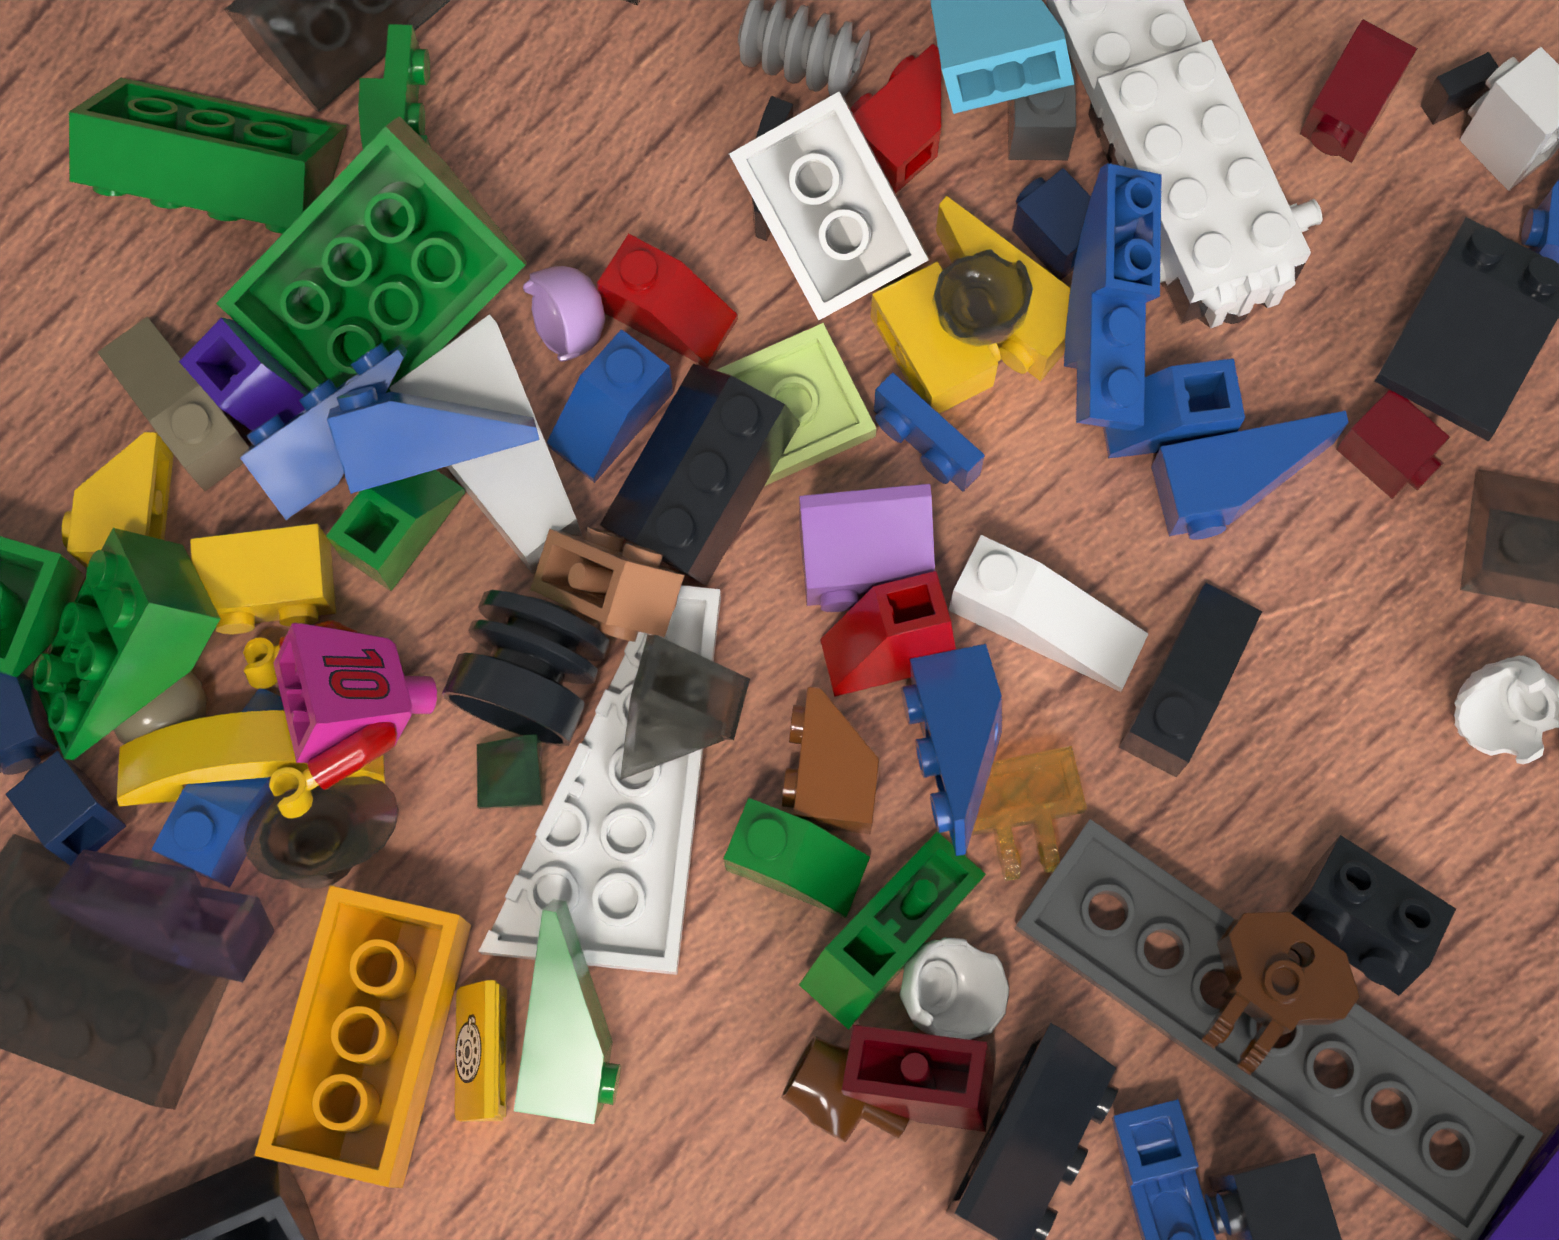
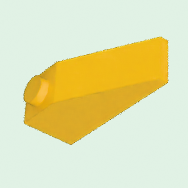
[936,196,1071,382]

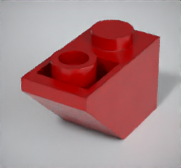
[850,44,941,194]
[820,571,956,697]

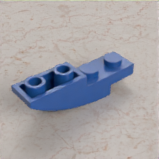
[1064,163,1162,431]

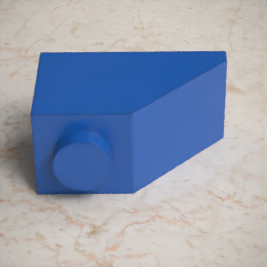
[547,329,674,483]

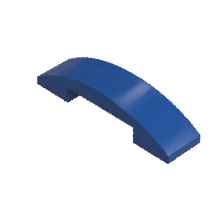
[1112,1099,1216,1240]

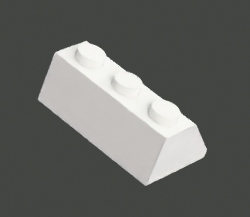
[729,92,930,320]

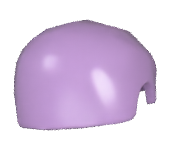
[523,266,605,362]

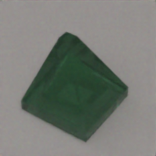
[477,735,543,809]

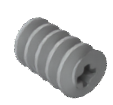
[738,0,870,97]

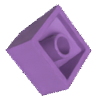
[799,484,935,612]

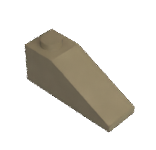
[97,317,249,492]

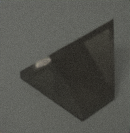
[620,635,750,780]

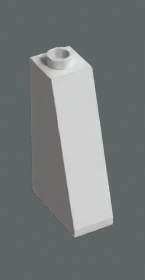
[389,314,582,574]

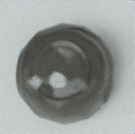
[932,249,1033,347]

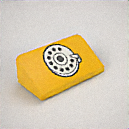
[455,980,507,1122]

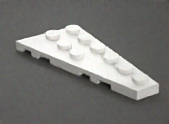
[478,585,721,975]

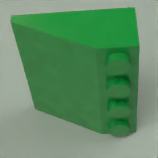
[216,116,527,393]

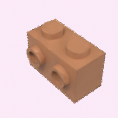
[530,527,684,642]

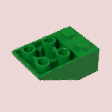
[32,528,221,760]

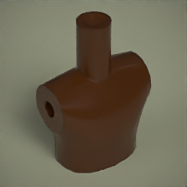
[781,1036,910,1142]

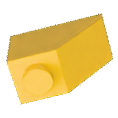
[62,432,174,569]

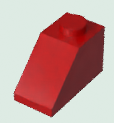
[597,233,738,368]

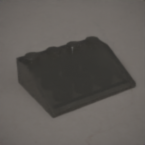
[0,834,254,1110]

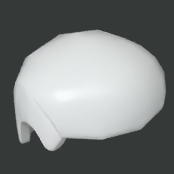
[900,937,1010,1040]

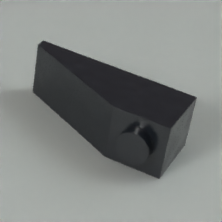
[1119,582,1262,777]

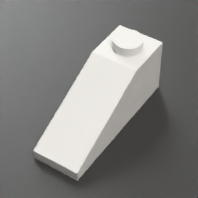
[949,535,1148,692]

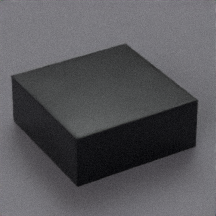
[1421,52,1499,125]

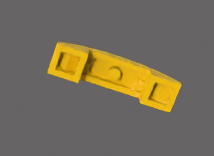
[117,710,385,806]

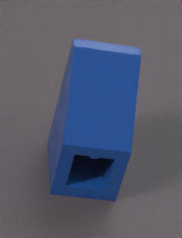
[1103,358,1245,459]

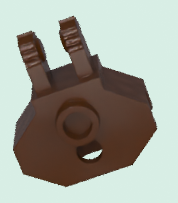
[1201,912,1360,1076]

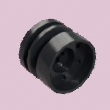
[442,590,610,746]

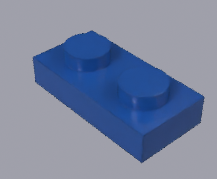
[874,373,985,492]

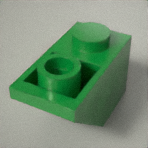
[326,470,465,591]

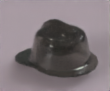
[244,776,399,889]

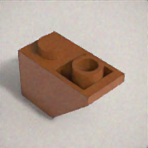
[782,687,879,834]

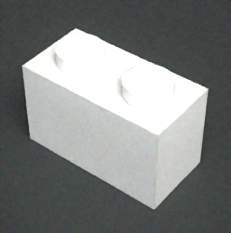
[1460,47,1559,191]

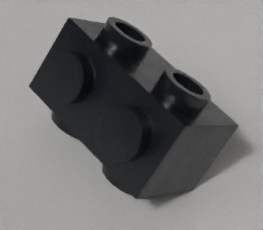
[1289,835,1456,996]

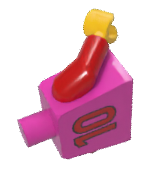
[243,620,437,819]

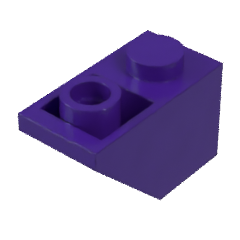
[179,318,310,431]

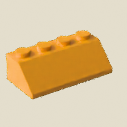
[254,885,471,1188]

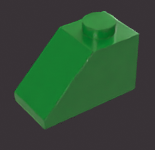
[723,797,870,918]

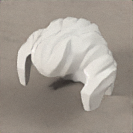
[1454,655,1559,764]

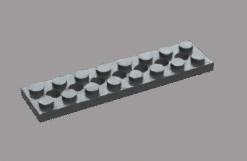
[1014,819,1544,1240]

